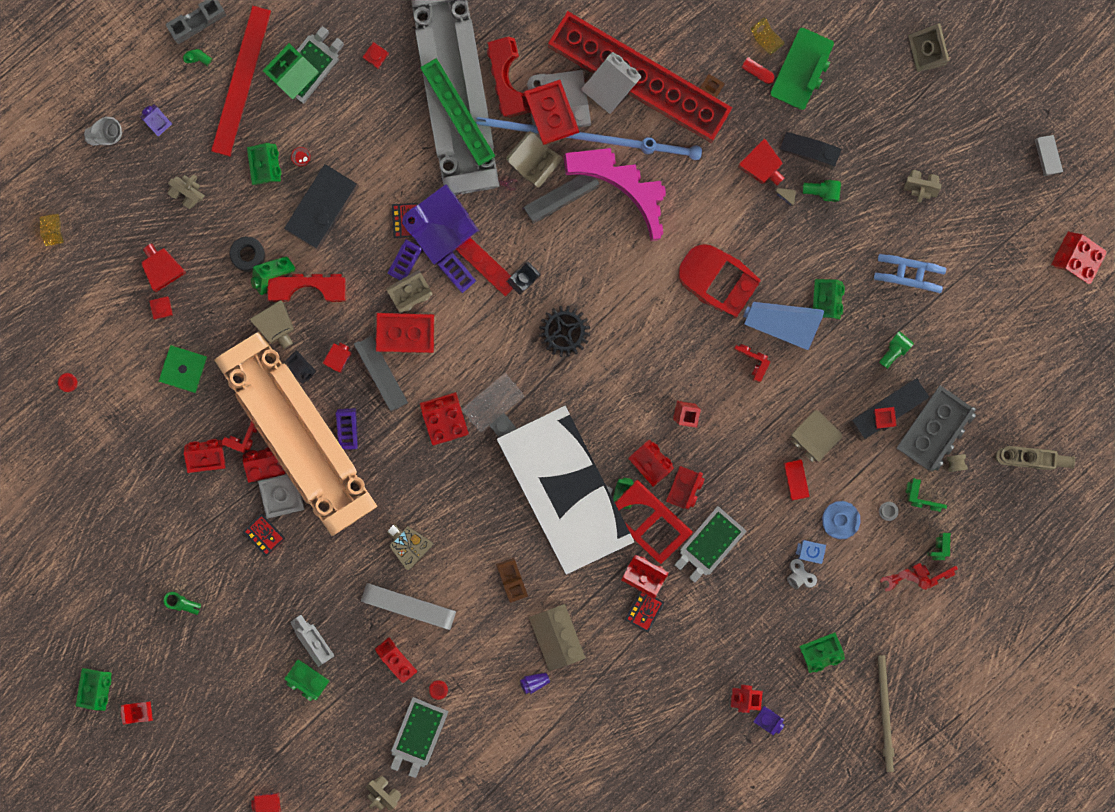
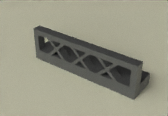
[524,175,600,224]
[354,336,408,412]

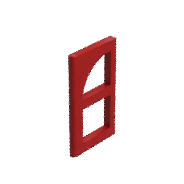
[615,480,693,564]

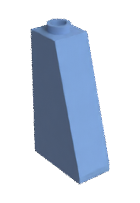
[743,302,824,350]

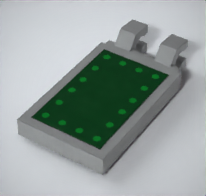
[295,26,344,104]
[674,506,747,583]
[391,697,449,778]

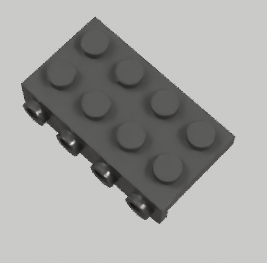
[896,385,976,472]

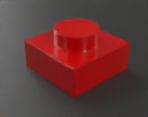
[363,42,389,69]
[149,296,173,320]
[874,407,896,429]

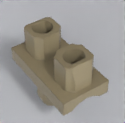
[904,170,942,203]
[167,175,205,209]
[366,776,401,811]

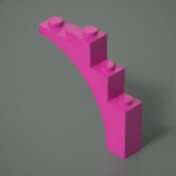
[563,148,666,242]

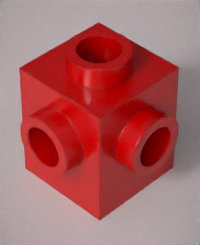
[731,685,763,713]

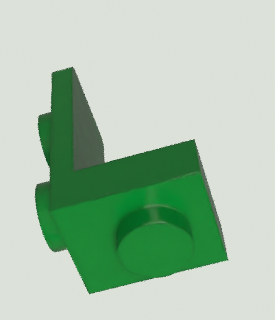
[251,256,295,295]
[905,478,947,512]

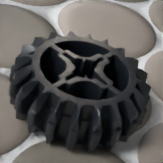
[539,306,590,357]

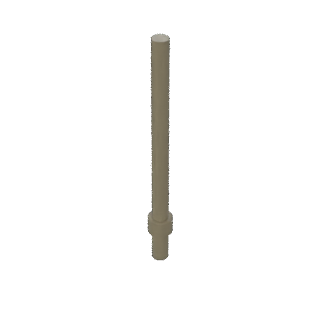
[878,655,895,772]

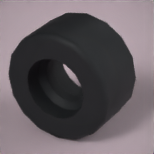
[229,236,265,272]

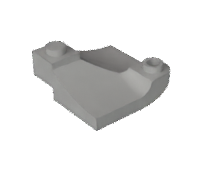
[527,70,591,135]

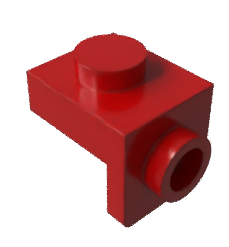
[121,701,153,724]

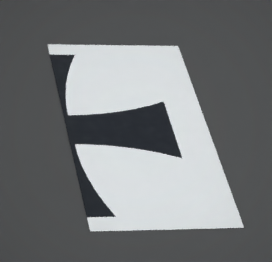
[497,406,634,574]

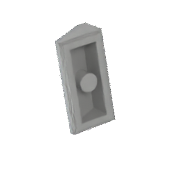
[1035,135,1063,177]

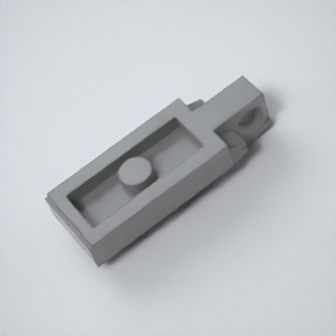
[290,615,334,667]

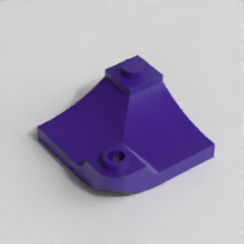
[402,184,479,265]

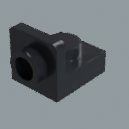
[506,262,541,295]
[283,350,316,384]

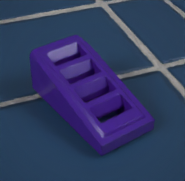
[387,239,423,281]
[436,252,476,293]
[336,408,358,449]

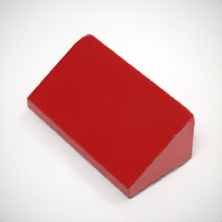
[783,460,810,501]

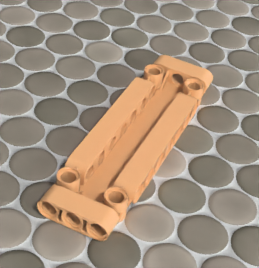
[214,332,378,536]

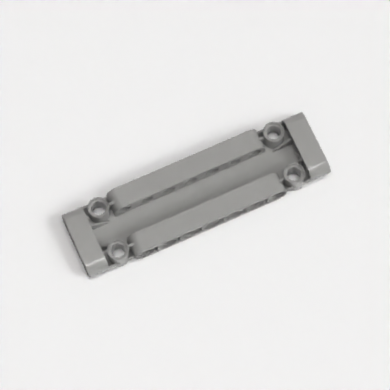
[411,0,500,195]

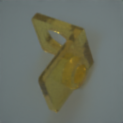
[751,17,784,55]

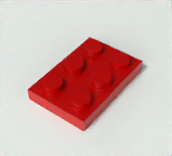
[524,79,579,145]
[376,313,434,353]

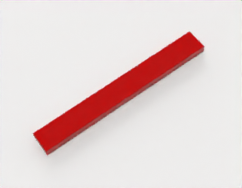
[211,6,271,157]

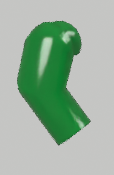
[183,49,212,66]

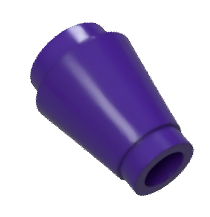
[520,672,550,695]

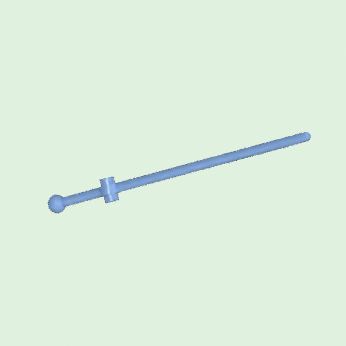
[475,117,702,160]

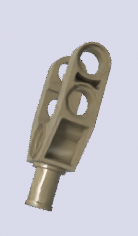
[995,446,1075,470]

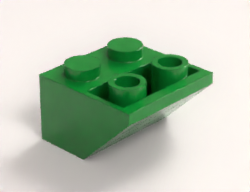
[263,43,319,100]

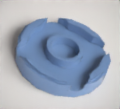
[822,501,861,539]

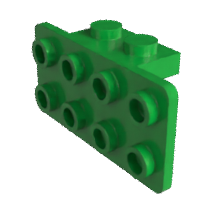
[770,28,834,110]

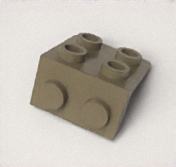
[507,131,563,188]
[790,410,842,463]

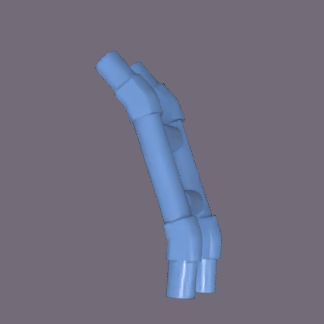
[874,254,946,293]

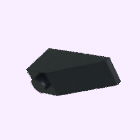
[780,132,842,170]

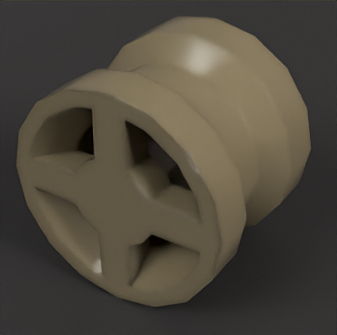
[947,454,968,472]

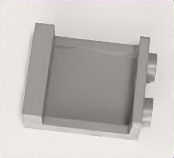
[581,52,641,114]

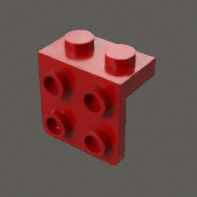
[1051,231,1106,284]

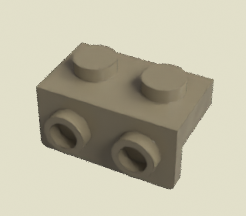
[386,270,433,313]

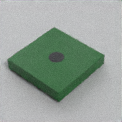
[159,345,207,393]

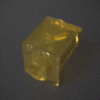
[40,214,64,246]

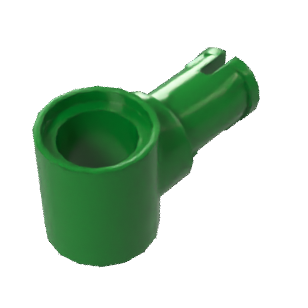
[803,180,841,202]
[879,331,914,369]
[162,592,201,615]

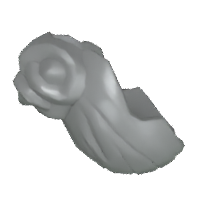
[84,116,122,146]

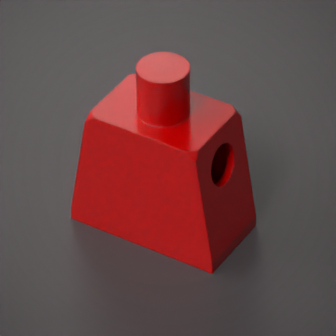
[738,139,785,186]
[141,244,186,292]

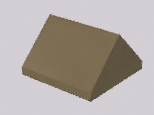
[908,24,949,72]

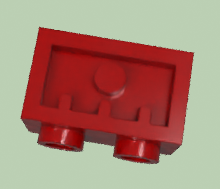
[184,439,226,473]
[628,440,674,487]

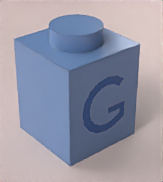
[796,540,826,564]

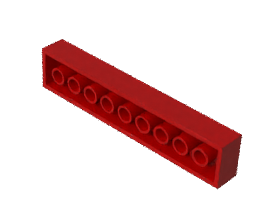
[548,11,733,144]

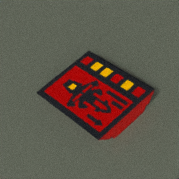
[391,203,418,239]
[243,514,285,557]
[625,591,665,633]

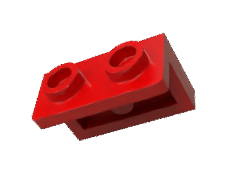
[243,447,286,483]
[621,555,669,599]

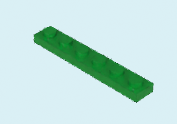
[420,58,495,166]

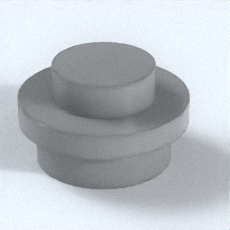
[879,502,898,521]

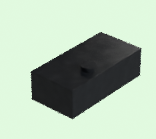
[284,164,359,251]
[848,378,929,441]

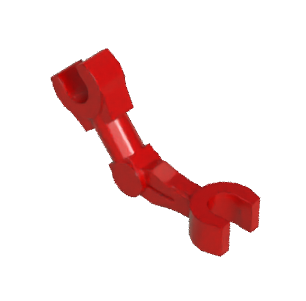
[880,569,933,592]

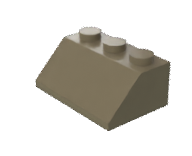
[529,604,585,671]

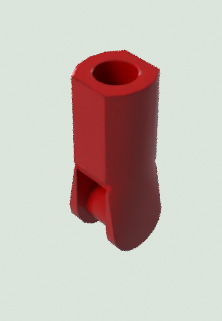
[741,57,774,84]

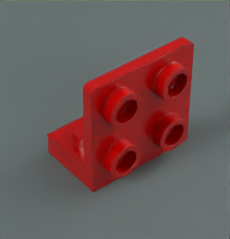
[420,392,469,445]
[666,466,705,510]

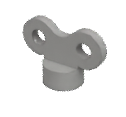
[787,559,817,589]

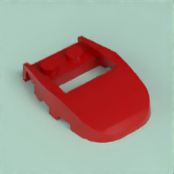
[678,244,761,319]

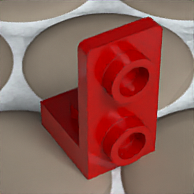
[733,344,771,383]
[222,418,258,453]
[911,563,958,589]
[375,637,417,683]

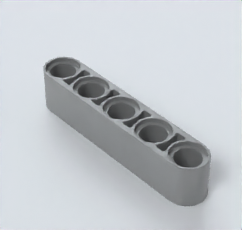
[361,583,456,630]

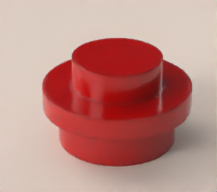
[429,680,448,700]

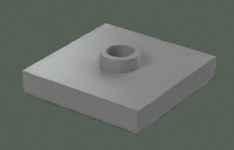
[258,474,305,519]

